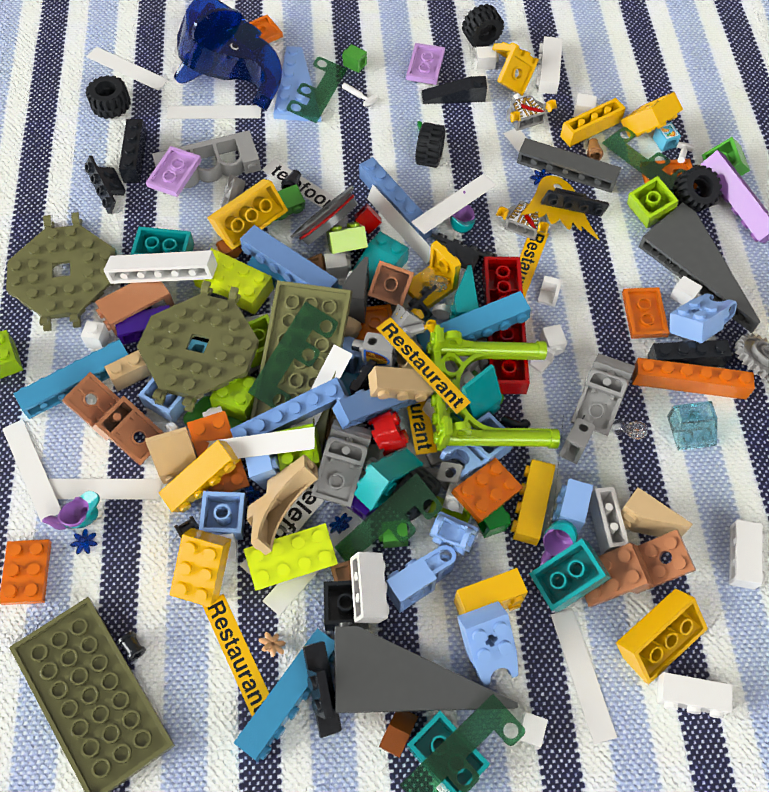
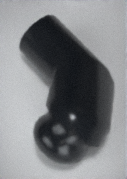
[501,415,531,428]

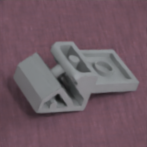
[571,353,635,436]
[311,419,373,508]

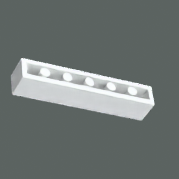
[104,250,218,284]

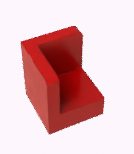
[355,204,382,234]

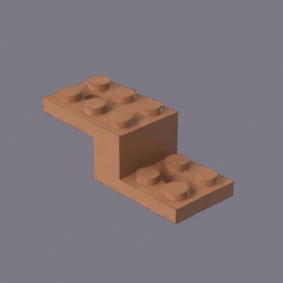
[61,372,164,466]
[585,530,696,607]

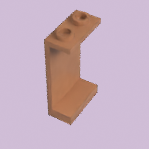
[95,281,175,336]

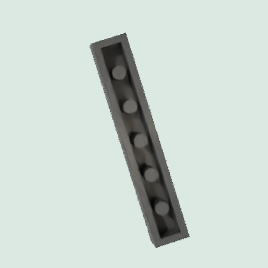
[517,138,621,193]

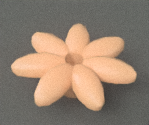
[259,632,286,657]

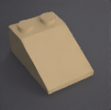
[145,427,198,484]
[621,487,693,537]

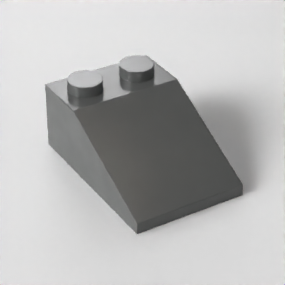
[342,257,369,323]

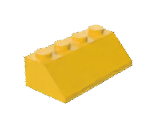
[207,179,288,250]
[616,588,708,685]

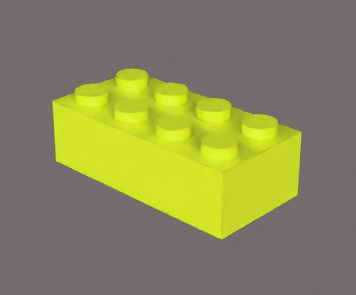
[193,248,274,315]
[243,523,338,591]

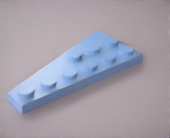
[273,46,321,122]

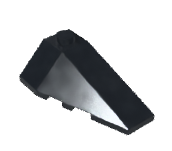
[422,76,487,104]

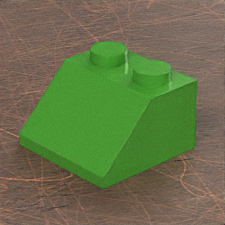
[702,137,751,176]

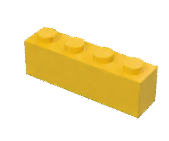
[560,98,626,147]
[159,440,240,513]
[511,459,556,546]

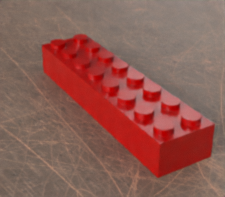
[482,257,530,394]

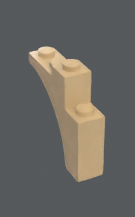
[247,454,318,555]

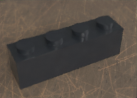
[119,119,147,183]
[647,340,732,368]

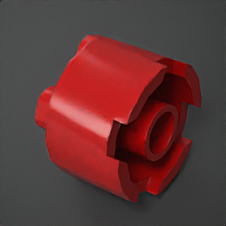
[368,410,410,456]

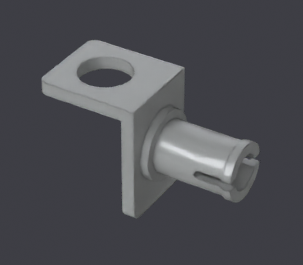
[425,461,463,491]

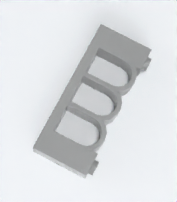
[152,130,261,194]

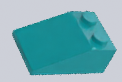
[354,231,409,289]
[449,265,479,320]
[461,364,502,420]

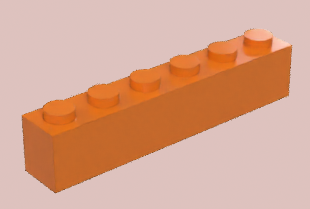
[632,358,755,400]

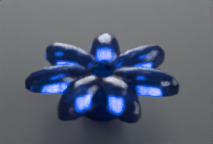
[530,169,552,185]
[244,486,262,504]
[329,513,353,534]
[70,529,98,555]

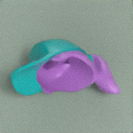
[450,191,476,233]
[42,491,100,530]
[541,520,578,565]

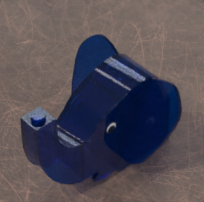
[174,0,282,111]

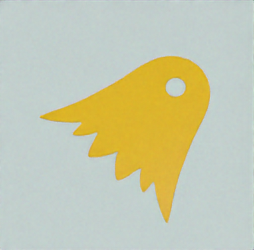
[520,175,599,240]

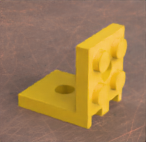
[492,42,539,96]
[407,240,461,309]

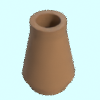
[587,138,603,160]

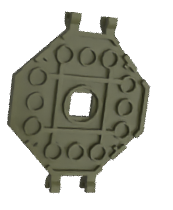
[6,212,117,331]
[137,280,259,413]

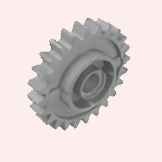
[734,333,769,382]

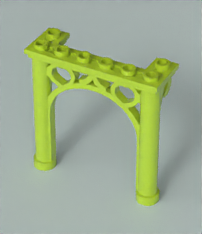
[426,325,560,451]

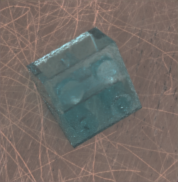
[667,401,718,451]

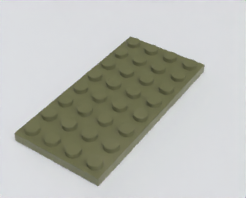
[251,280,353,445]
[9,597,175,792]

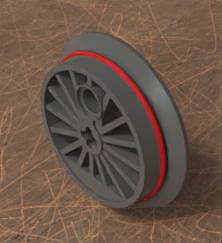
[290,185,358,245]

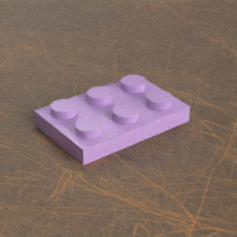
[406,43,445,85]
[146,146,202,197]

